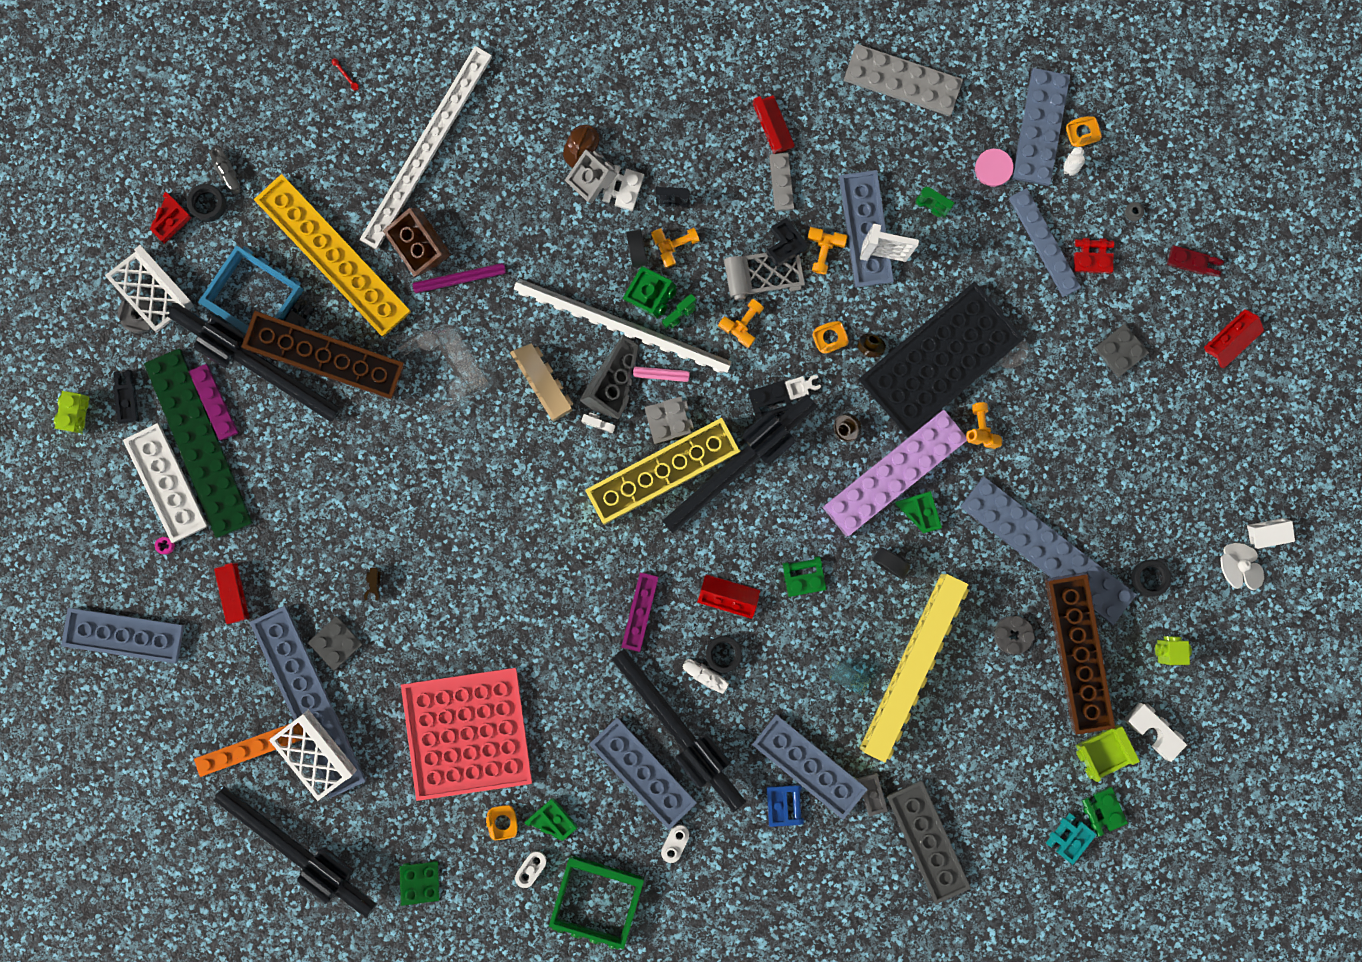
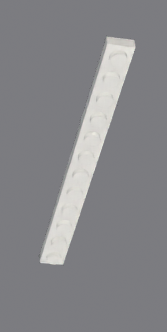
[360,46,492,250]
[514,279,732,373]

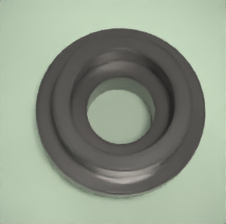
[1125,202,1144,221]

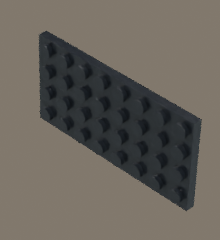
[858,281,1024,438]

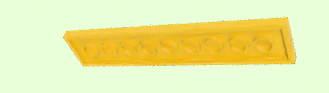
[254,174,411,338]

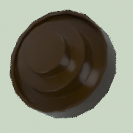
[857,334,886,358]
[834,413,862,442]

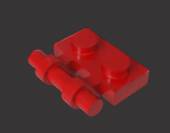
[1073,238,1114,274]

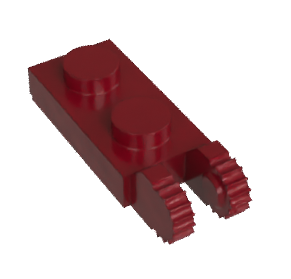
[1167,245,1224,277]

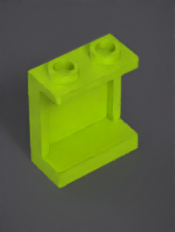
[1076,725,1140,782]

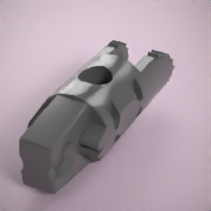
[209,147,241,195]

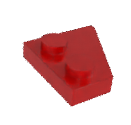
[150,192,192,244]

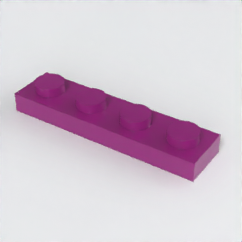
[189,364,239,441]
[621,572,659,652]

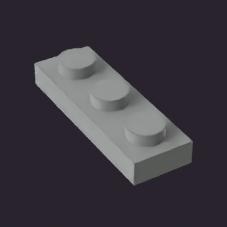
[769,153,794,212]

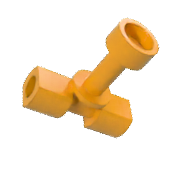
[807,227,847,274]
[651,228,700,269]
[718,299,764,349]
[966,402,1002,449]

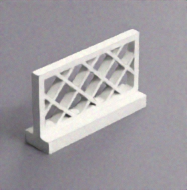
[860,224,919,262]
[105,245,193,333]
[269,709,357,801]

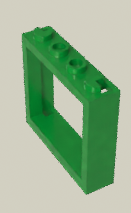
[549,855,644,950]

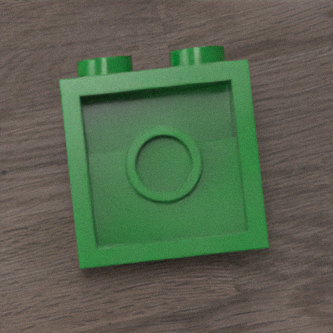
[622,266,677,319]

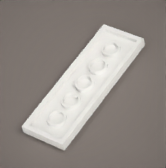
[123,423,208,543]

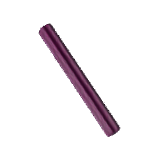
[413,263,506,293]

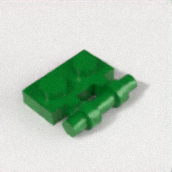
[1082,787,1128,837]

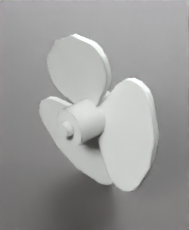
[1221,543,1264,590]

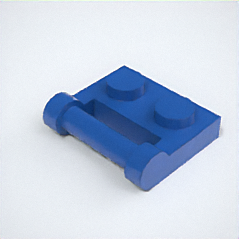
[767,784,804,827]

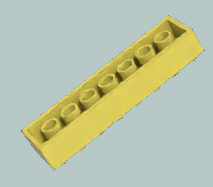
[585,418,740,525]

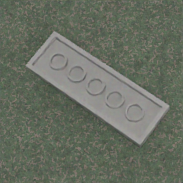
[843,44,963,116]

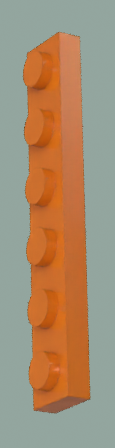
[194,722,308,777]

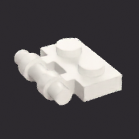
[602,165,644,211]

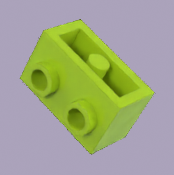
[54,391,89,434]
[1155,636,1192,665]

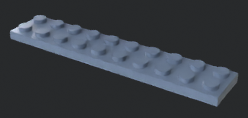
[960,477,1137,625]
[249,606,366,798]

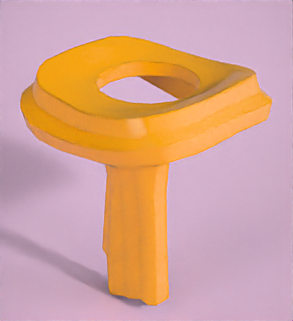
[1066,116,1102,147]
[812,321,849,353]
[486,805,518,840]

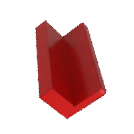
[753,95,795,154]
[1204,309,1264,368]
[214,563,250,624]
[697,574,760,619]

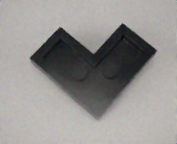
[766,218,809,267]

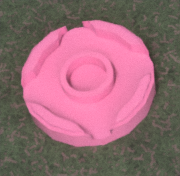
[975,148,1013,187]

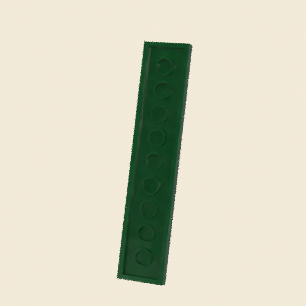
[144,348,253,539]

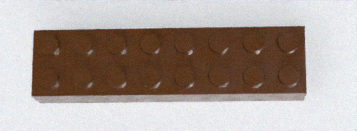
[242,311,405,401]
[1045,572,1115,735]

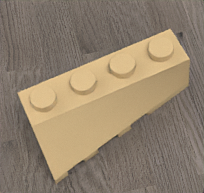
[510,343,573,422]

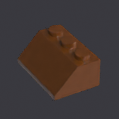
[383,208,452,277]

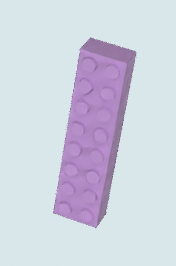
[823,410,967,537]

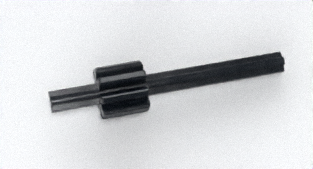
[167,303,341,422]
[662,394,818,534]
[611,649,747,813]
[213,786,377,919]

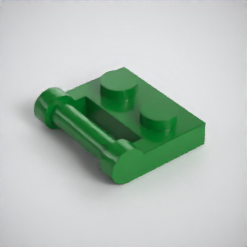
[916,187,954,218]
[782,556,826,597]

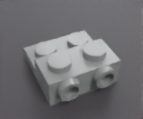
[565,149,617,203]
[644,397,694,445]

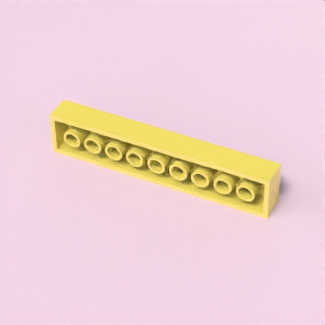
[860,574,969,762]

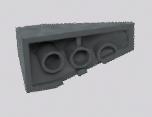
[579,335,638,419]

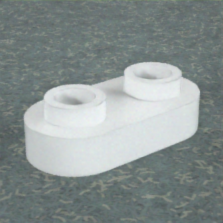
[661,824,689,863]
[515,851,547,888]

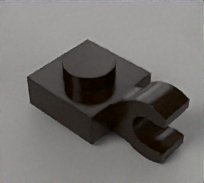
[364,568,381,601]

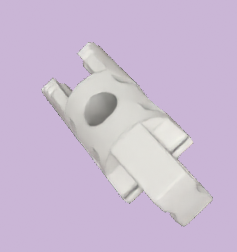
[1064,147,1085,176]
[683,658,729,694]

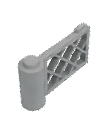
[724,253,805,301]

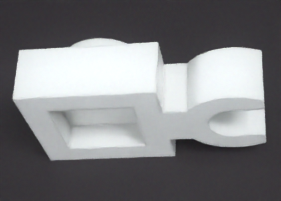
[785,375,821,401]
[581,413,615,433]

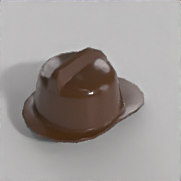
[563,125,599,167]

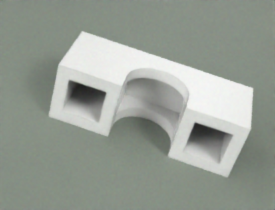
[1123,703,1187,762]

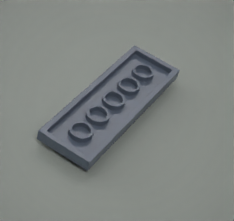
[1012,68,1070,186]
[839,170,894,288]
[61,608,184,664]
[752,714,868,820]
[589,717,697,830]

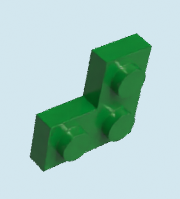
[662,293,696,330]

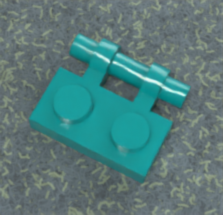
[1046,813,1097,865]

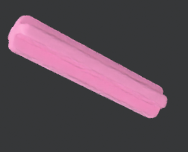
[633,367,690,382]

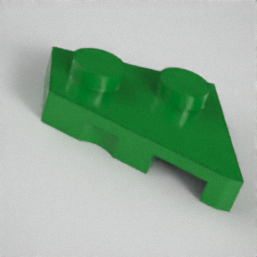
[895,491,942,534]
[524,798,578,841]

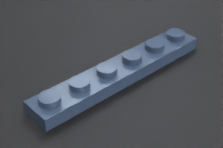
[1009,188,1081,297]

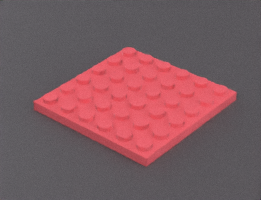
[401,667,533,801]

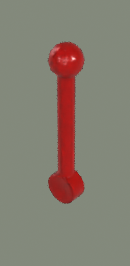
[332,58,359,91]

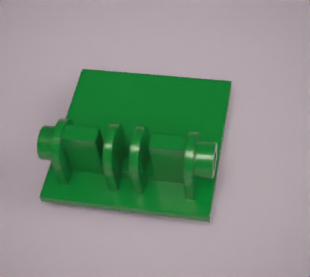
[400,861,439,906]

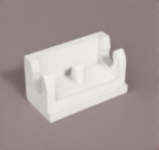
[1247,518,1295,549]

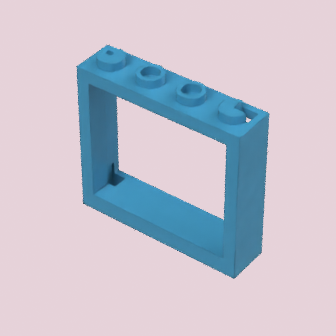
[198,245,304,333]

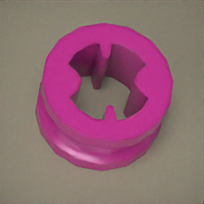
[155,537,175,554]

